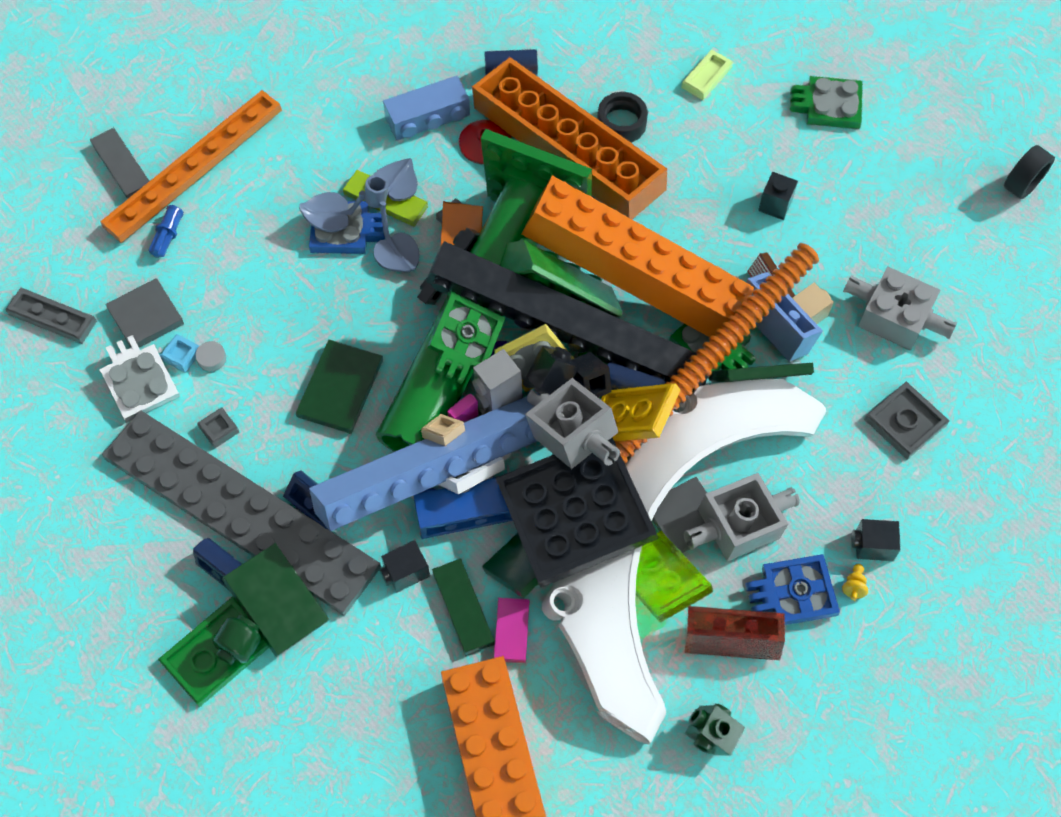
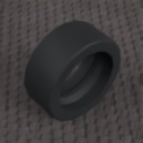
[597,91,648,143]
[1004,145,1055,199]

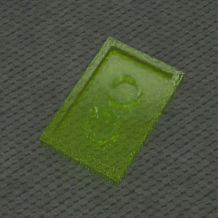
[635,531,713,623]

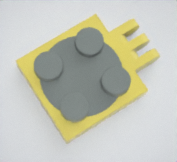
[494,324,574,392]

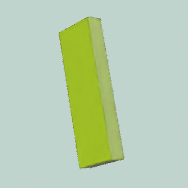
[343,170,428,227]

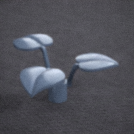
[299,158,419,272]

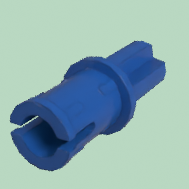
[149,205,184,258]

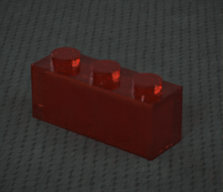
[684,606,785,661]

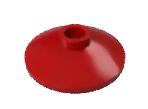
[459,119,512,165]

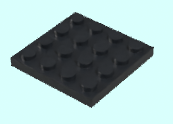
[496,438,658,588]

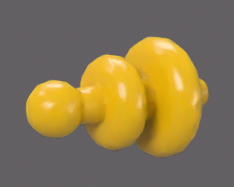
[842,564,868,601]

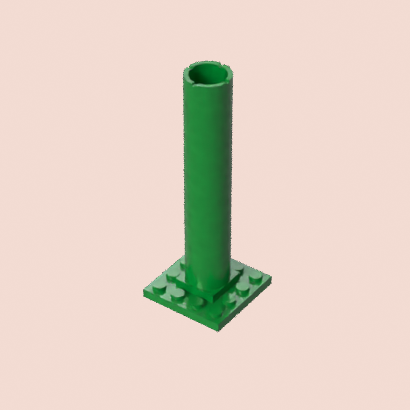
[376,129,592,452]

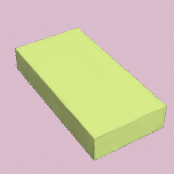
[682,49,733,100]

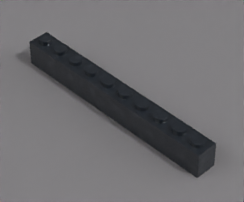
[426,241,708,397]

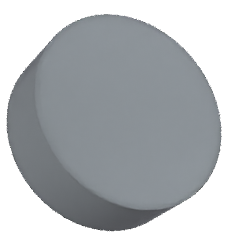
[196,341,226,371]

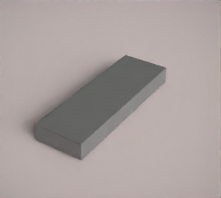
[90,128,149,199]
[6,287,97,344]

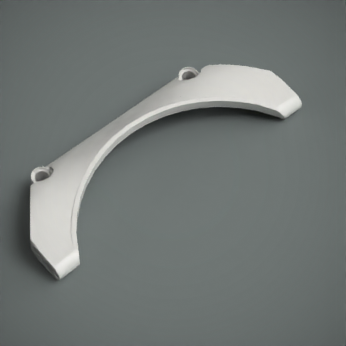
[542,379,826,744]

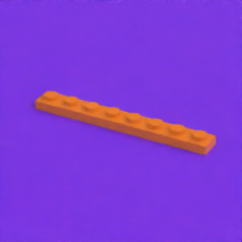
[100,90,282,243]

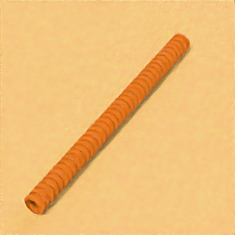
[614,243,819,464]

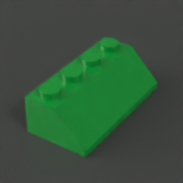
[500,238,623,317]

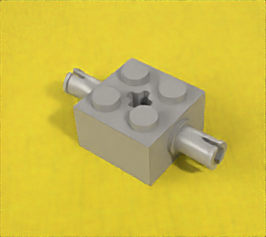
[843,266,957,351]
[525,378,620,469]
[684,473,800,561]

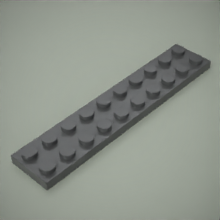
[102,410,381,616]

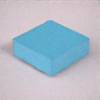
[160,334,199,373]

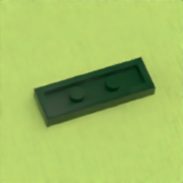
[432,558,495,656]

